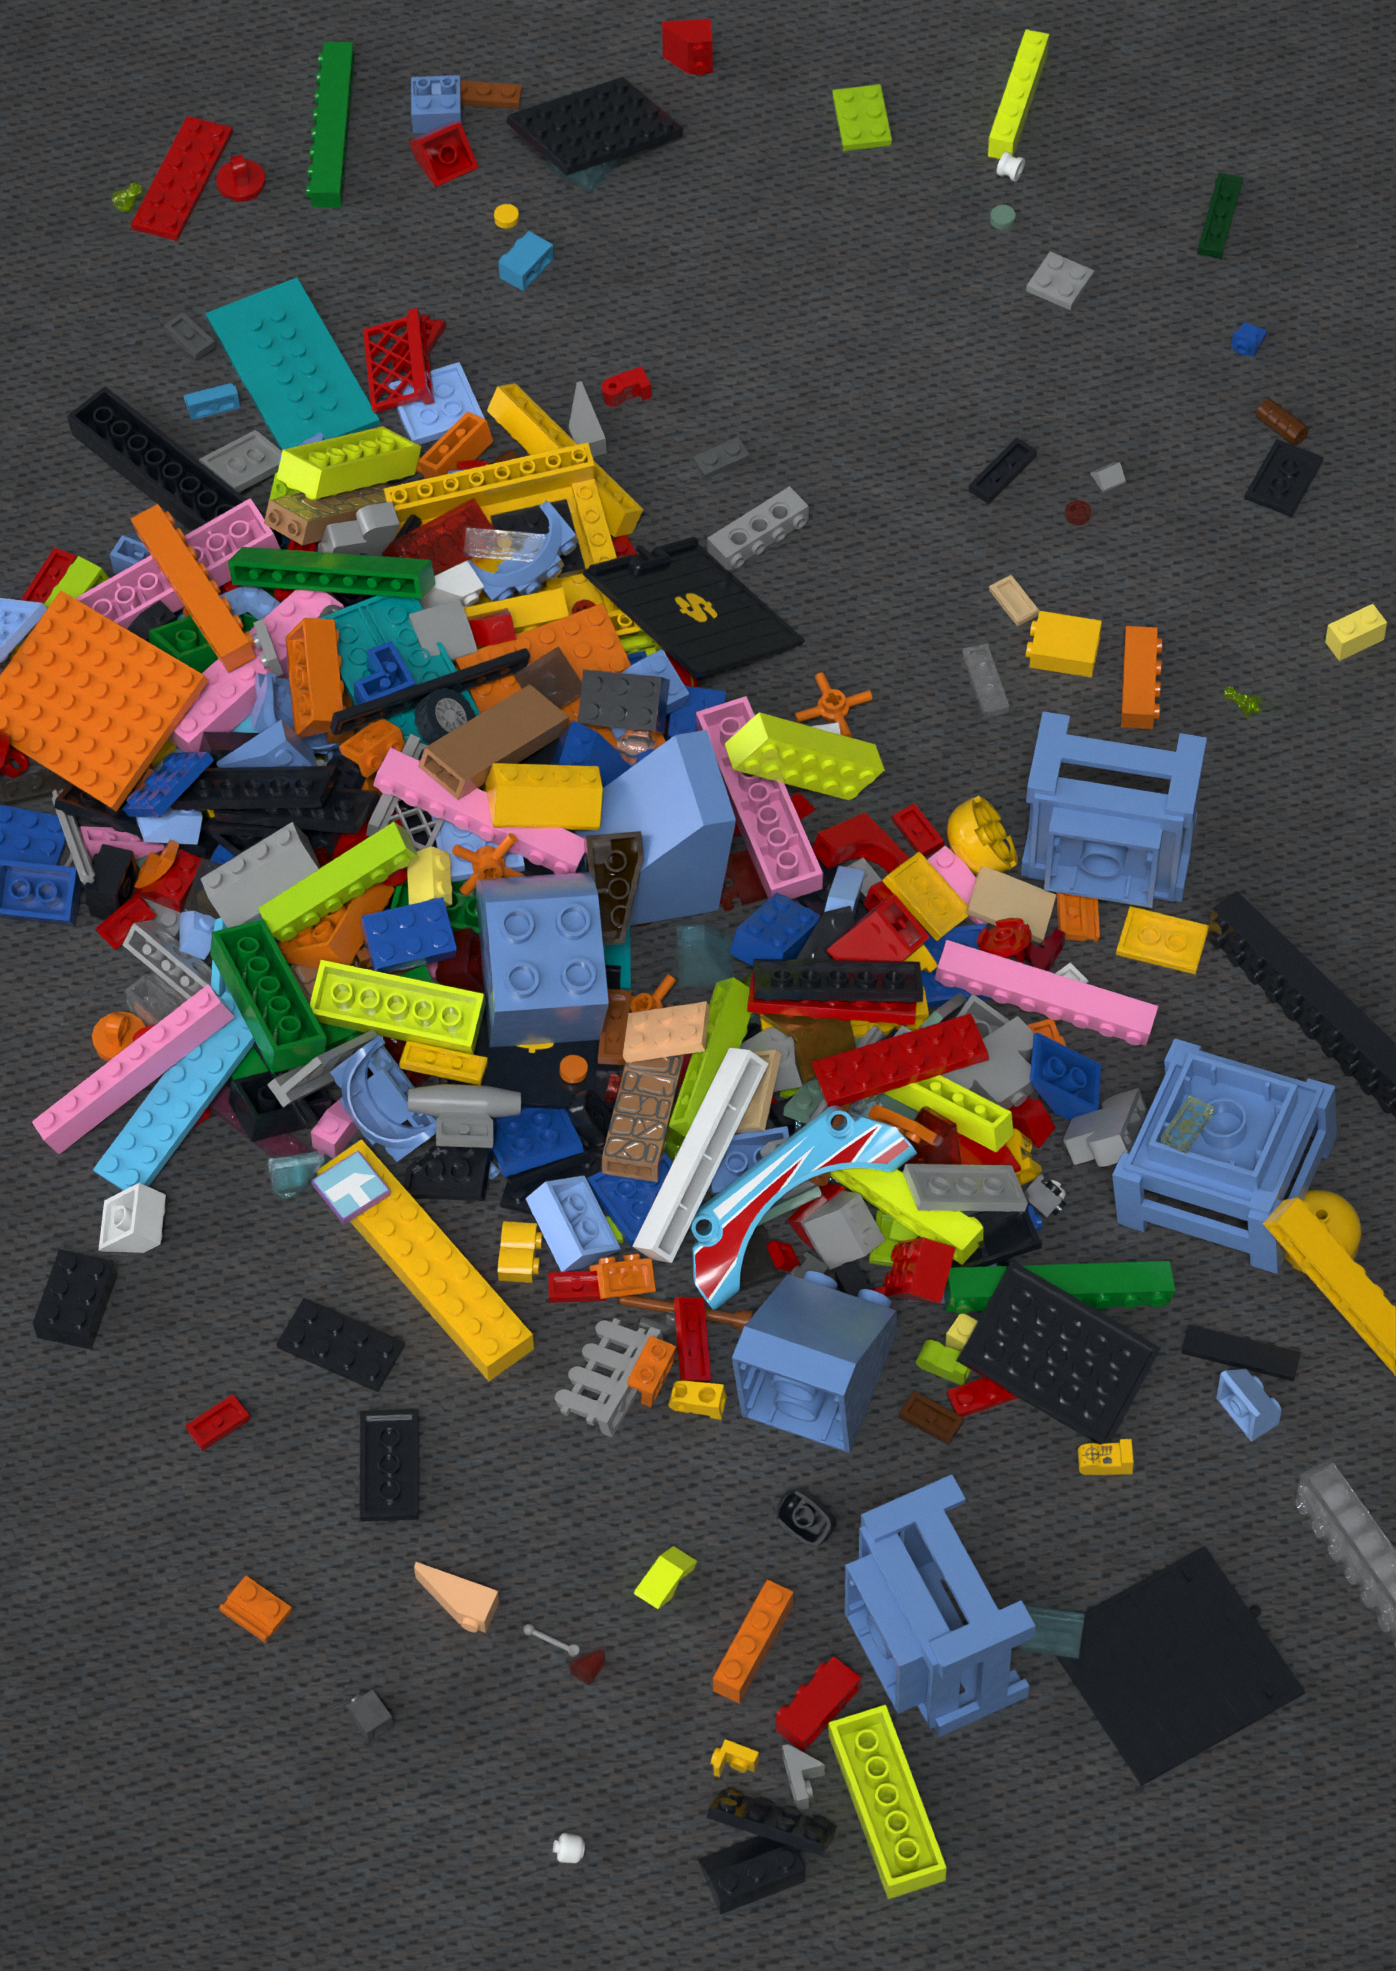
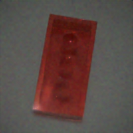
[382,498,502,576]

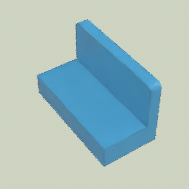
[184,383,240,420]

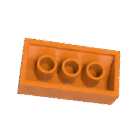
[285,618,346,738]

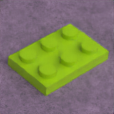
[832,84,892,151]

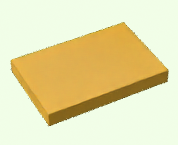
[882,852,970,941]
[1116,906,1209,975]

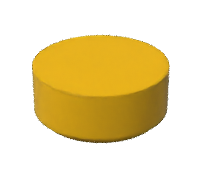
[494,204,519,229]

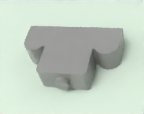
[318,502,400,557]
[941,1016,1035,1110]
[1063,1088,1149,1167]

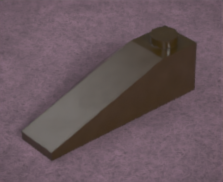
[584,831,644,946]

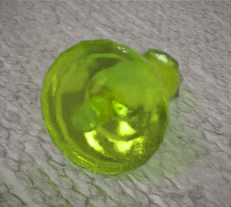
[112,182,142,212]
[1223,686,1261,719]

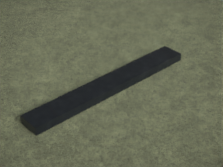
[330,648,530,735]

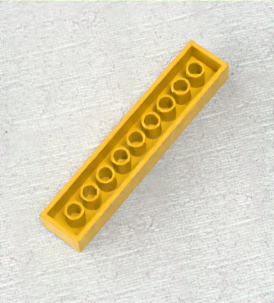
[316,1139,534,1381]

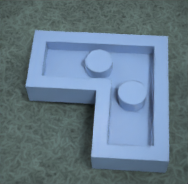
[219,586,281,620]

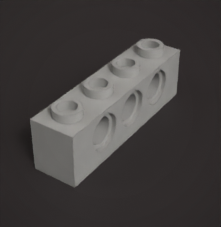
[707,486,809,571]
[123,920,212,1000]

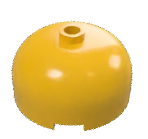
[947,796,1018,876]
[1285,1190,1362,1273]

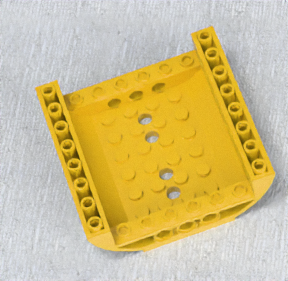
[384,442,641,671]

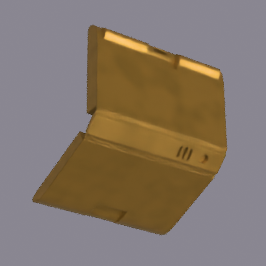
[760,1013,856,1083]

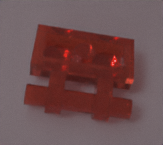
[720,850,768,911]

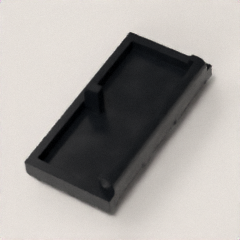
[916,1209,1042,1268]

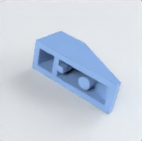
[824,866,865,919]

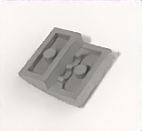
[409,599,478,661]

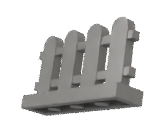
[555,1318,664,1437]

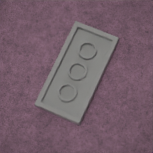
[903,1164,1028,1212]

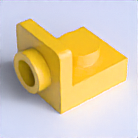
[711,1739,759,1778]

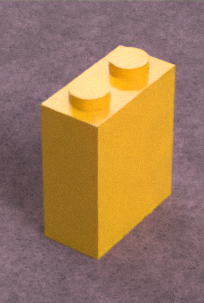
[1026,611,1102,677]

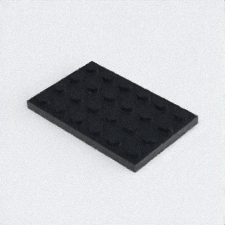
[506,77,683,176]
[955,1261,1161,1445]

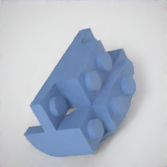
[468,500,579,602]
[250,672,365,754]
[330,1035,437,1162]

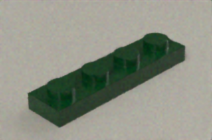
[1197,173,1243,259]

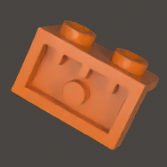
[339,719,405,778]
[589,1254,656,1299]
[627,1336,676,1407]

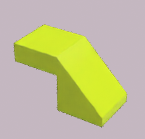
[634,1546,697,1609]

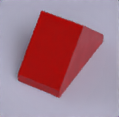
[1008,1097,1056,1149]

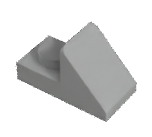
[782,1744,825,1811]

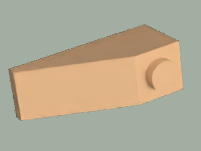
[414,1562,499,1633]

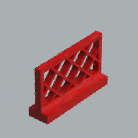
[363,308,434,413]

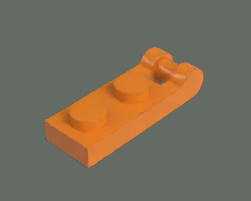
[868,1105,937,1145]

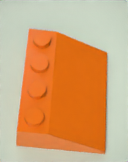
[278,883,395,969]

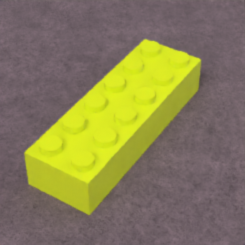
[277,426,421,500]
[725,712,885,800]
[310,960,486,1055]
[829,1705,947,1899]

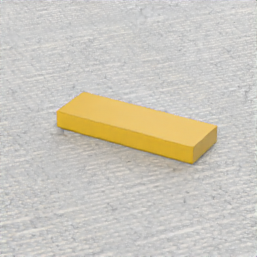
[399,1041,488,1085]

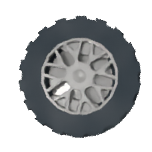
[414,688,474,745]

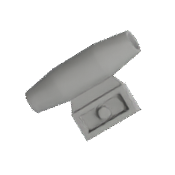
[407,1084,521,1148]

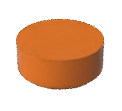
[559,1055,588,1083]

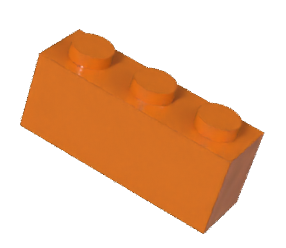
[418,411,493,479]

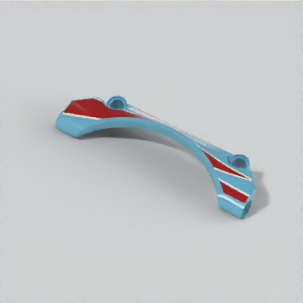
[689,1105,917,1310]

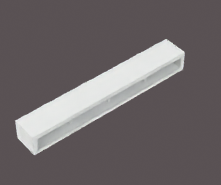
[632,1048,769,1263]

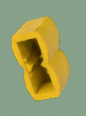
[498,1221,543,1283]

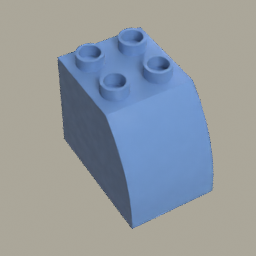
[475,872,609,1047]

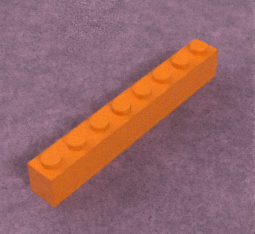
[131,504,256,673]

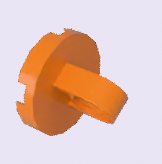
[92,1011,145,1062]

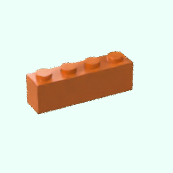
[1121,626,1162,729]
[713,1580,794,1704]

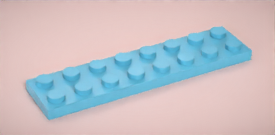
[93,991,255,1191]

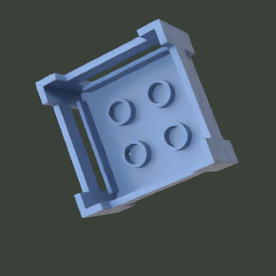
[1021,711,1207,908]
[1112,1038,1337,1274]
[845,1474,1035,1737]

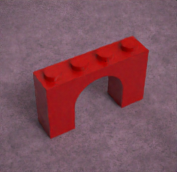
[812,813,910,911]

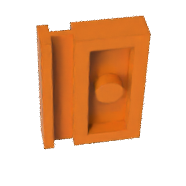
[1056,892,1100,943]
[219,1576,292,1643]

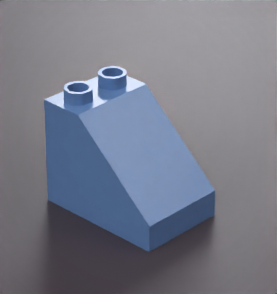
[568,730,736,926]
[732,1271,898,1453]

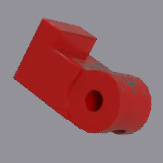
[601,366,652,407]

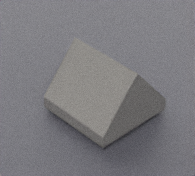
[1090,462,1126,493]

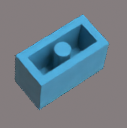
[498,231,554,291]

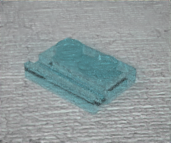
[1019,1606,1085,1658]

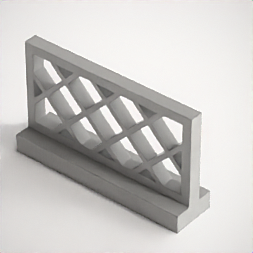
[366,734,444,851]
[267,1029,378,1108]

